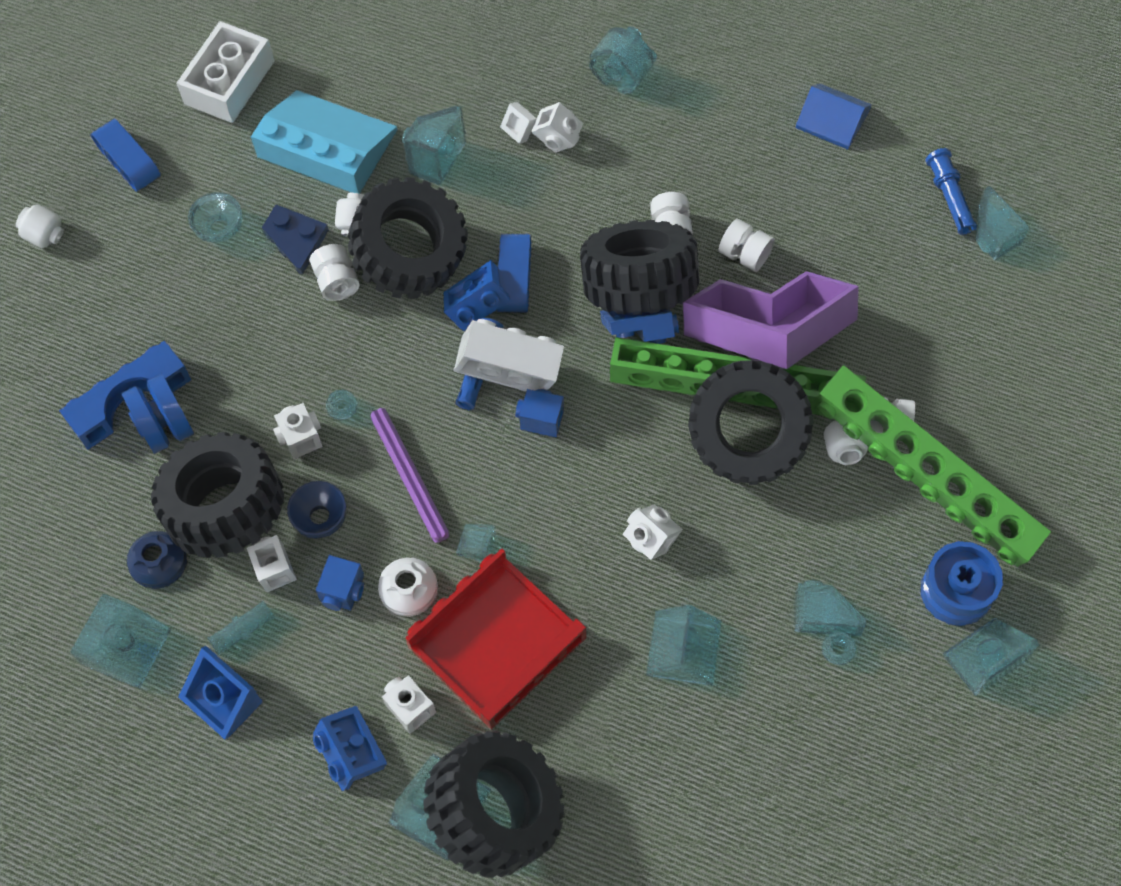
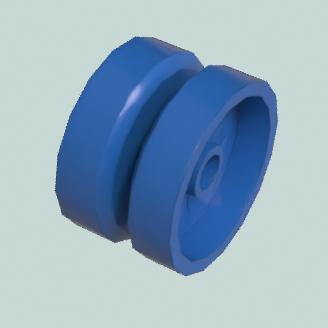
[121,373,194,454]
[921,541,1003,626]

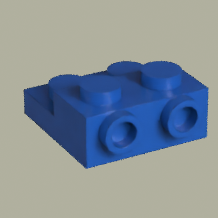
[600,309,679,344]

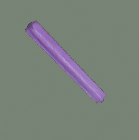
[370,408,449,543]

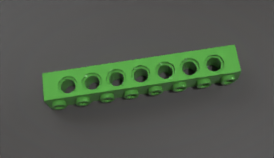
[610,337,866,415]
[813,365,1051,567]

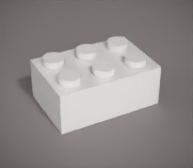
[176,21,275,123]
[453,319,564,391]

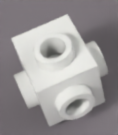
[532,102,583,153]
[273,403,323,459]
[623,504,683,560]

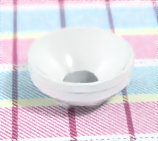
[378,558,438,617]

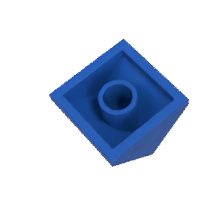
[796,84,872,150]
[178,646,263,740]

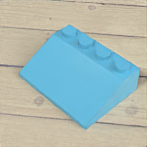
[251,90,398,194]

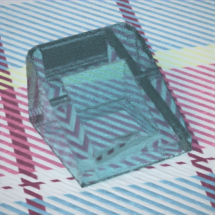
[456,524,496,561]

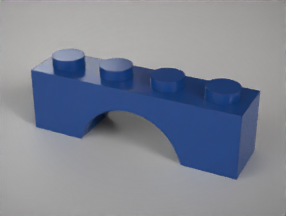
[59,340,192,450]

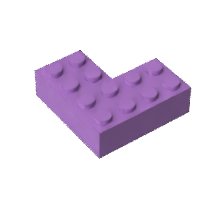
[683,271,858,369]

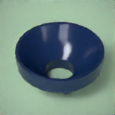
[287,481,346,539]
[127,531,187,589]

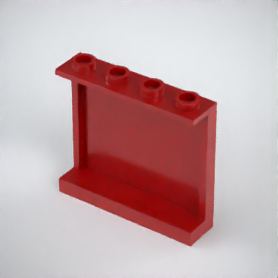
[405,548,586,730]

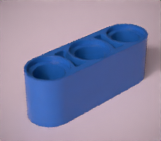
[90,118,161,192]
[497,234,531,313]

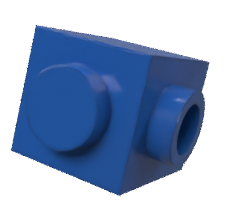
[515,389,565,438]
[315,555,364,611]

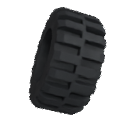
[348,177,468,299]
[580,220,700,315]
[688,360,814,485]
[151,432,284,558]
[423,731,564,878]

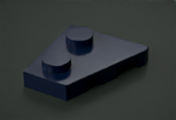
[262,205,329,275]

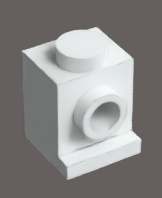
[247,535,297,592]
[382,675,436,734]

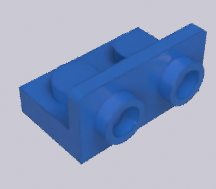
[444,260,510,331]
[313,706,387,791]

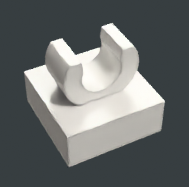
[500,102,537,144]

